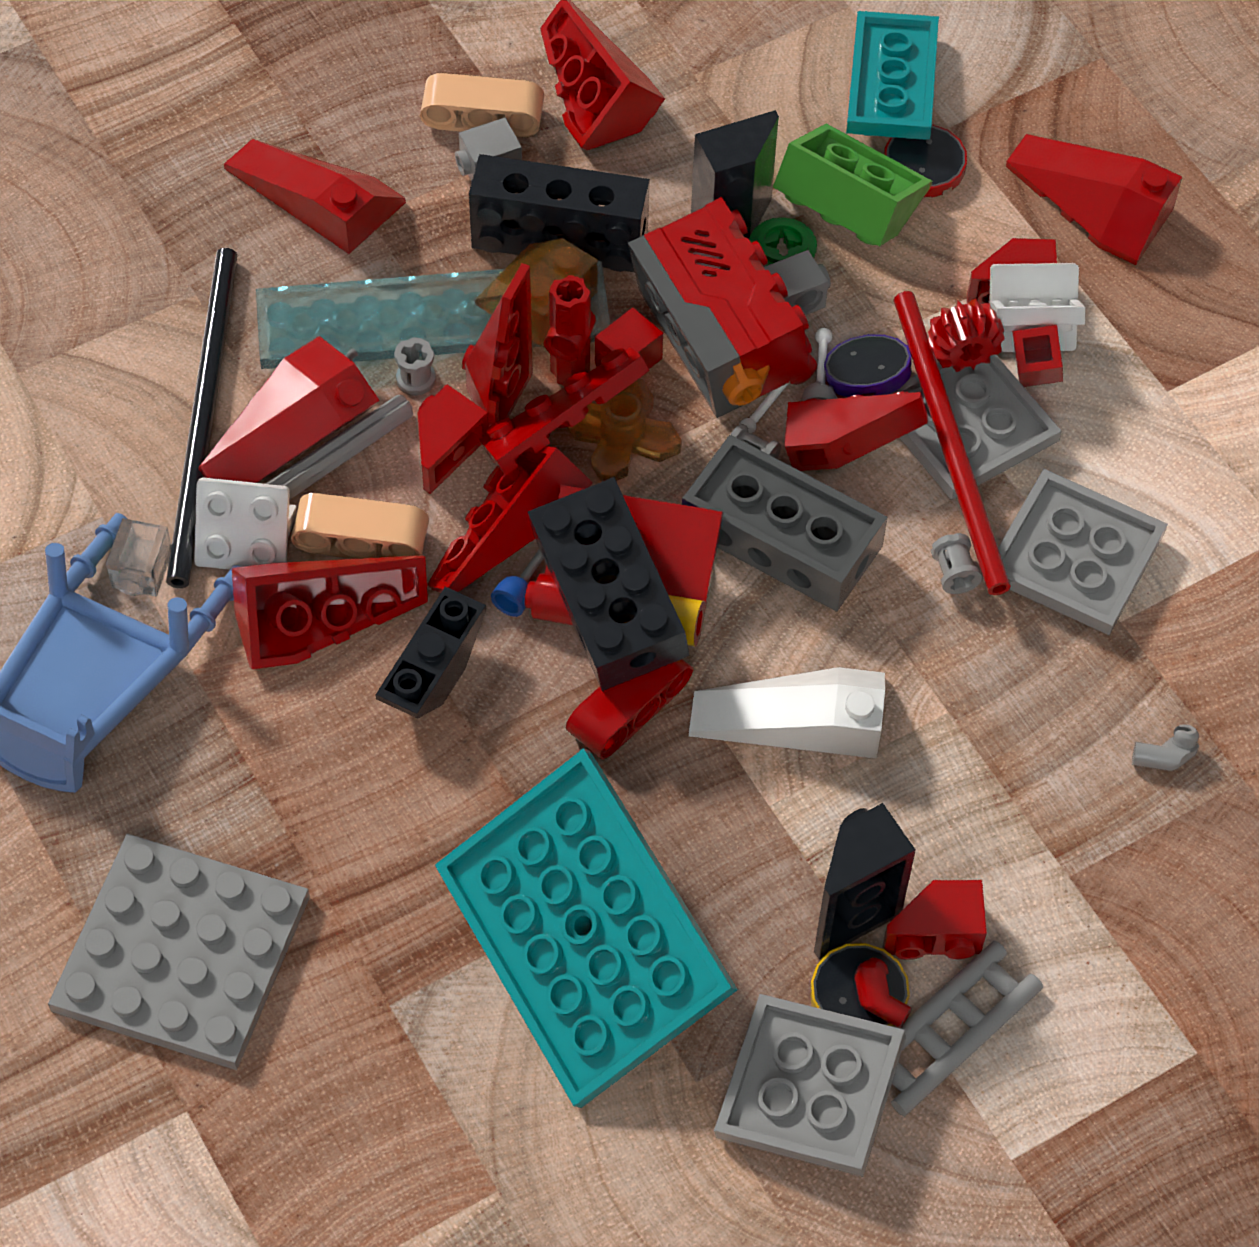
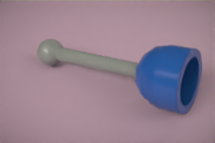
[491,549,544,617]

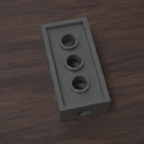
[682,435,888,612]

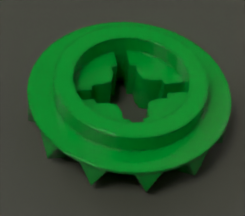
[749,217,817,267]

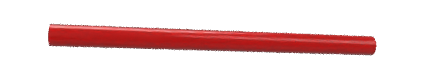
[893,291,1011,595]

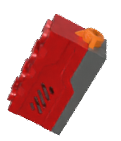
[628,197,812,418]

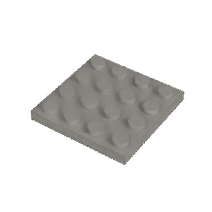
[48,834,310,1070]

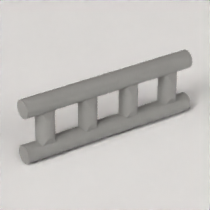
[891,941,1043,1117]

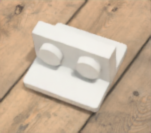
[989,263,1086,352]
[195,477,297,570]

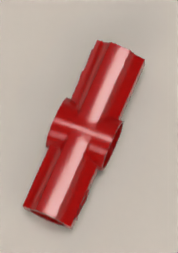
[544,275,596,385]

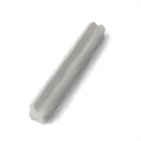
[266,394,413,500]

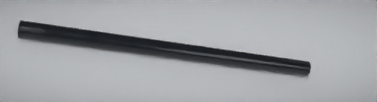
[166,248,238,588]

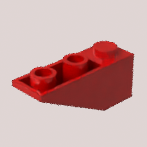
[784,391,928,471]

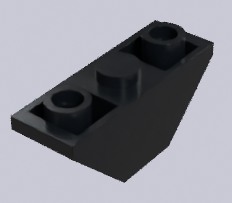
[375,586,486,719]

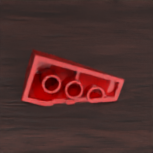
[1006,134,1182,265]
[427,446,593,593]
[232,555,428,669]

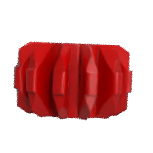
[927,298,1005,372]

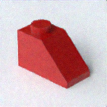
[418,384,488,494]

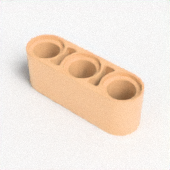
[420,73,545,137]
[291,493,429,559]

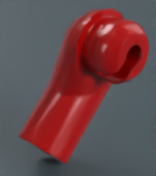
[854,958,912,1029]

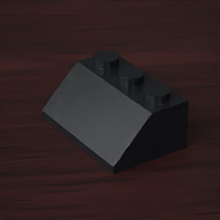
[691,110,779,239]
[814,803,916,959]

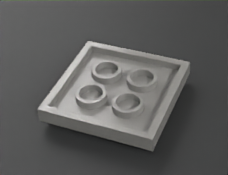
[891,355,1062,500]
[998,469,1168,636]
[714,994,906,1177]

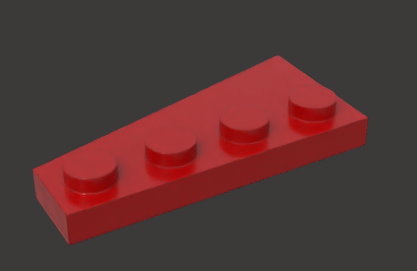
[479,347,650,476]

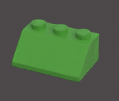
[773,123,932,247]

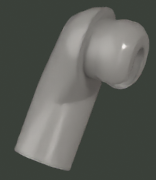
[1132,725,1199,771]

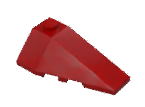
[540,0,665,151]
[224,139,406,254]
[462,263,533,428]
[198,336,380,483]

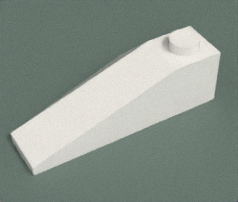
[689,667,885,758]

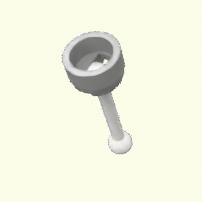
[802,328,837,401]

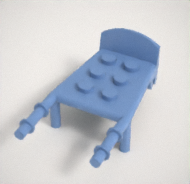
[0,513,240,793]

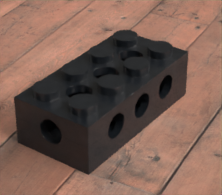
[469,154,650,273]
[528,477,690,691]

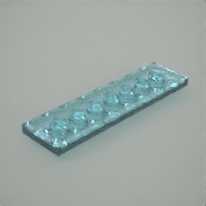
[256,261,610,369]

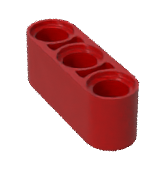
[565,659,693,760]

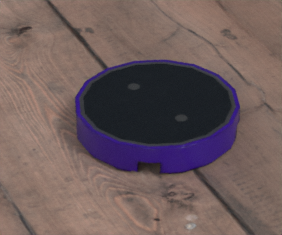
[824,334,912,398]

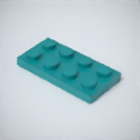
[846,11,939,140]

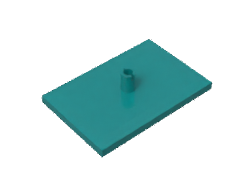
[435,748,738,1108]

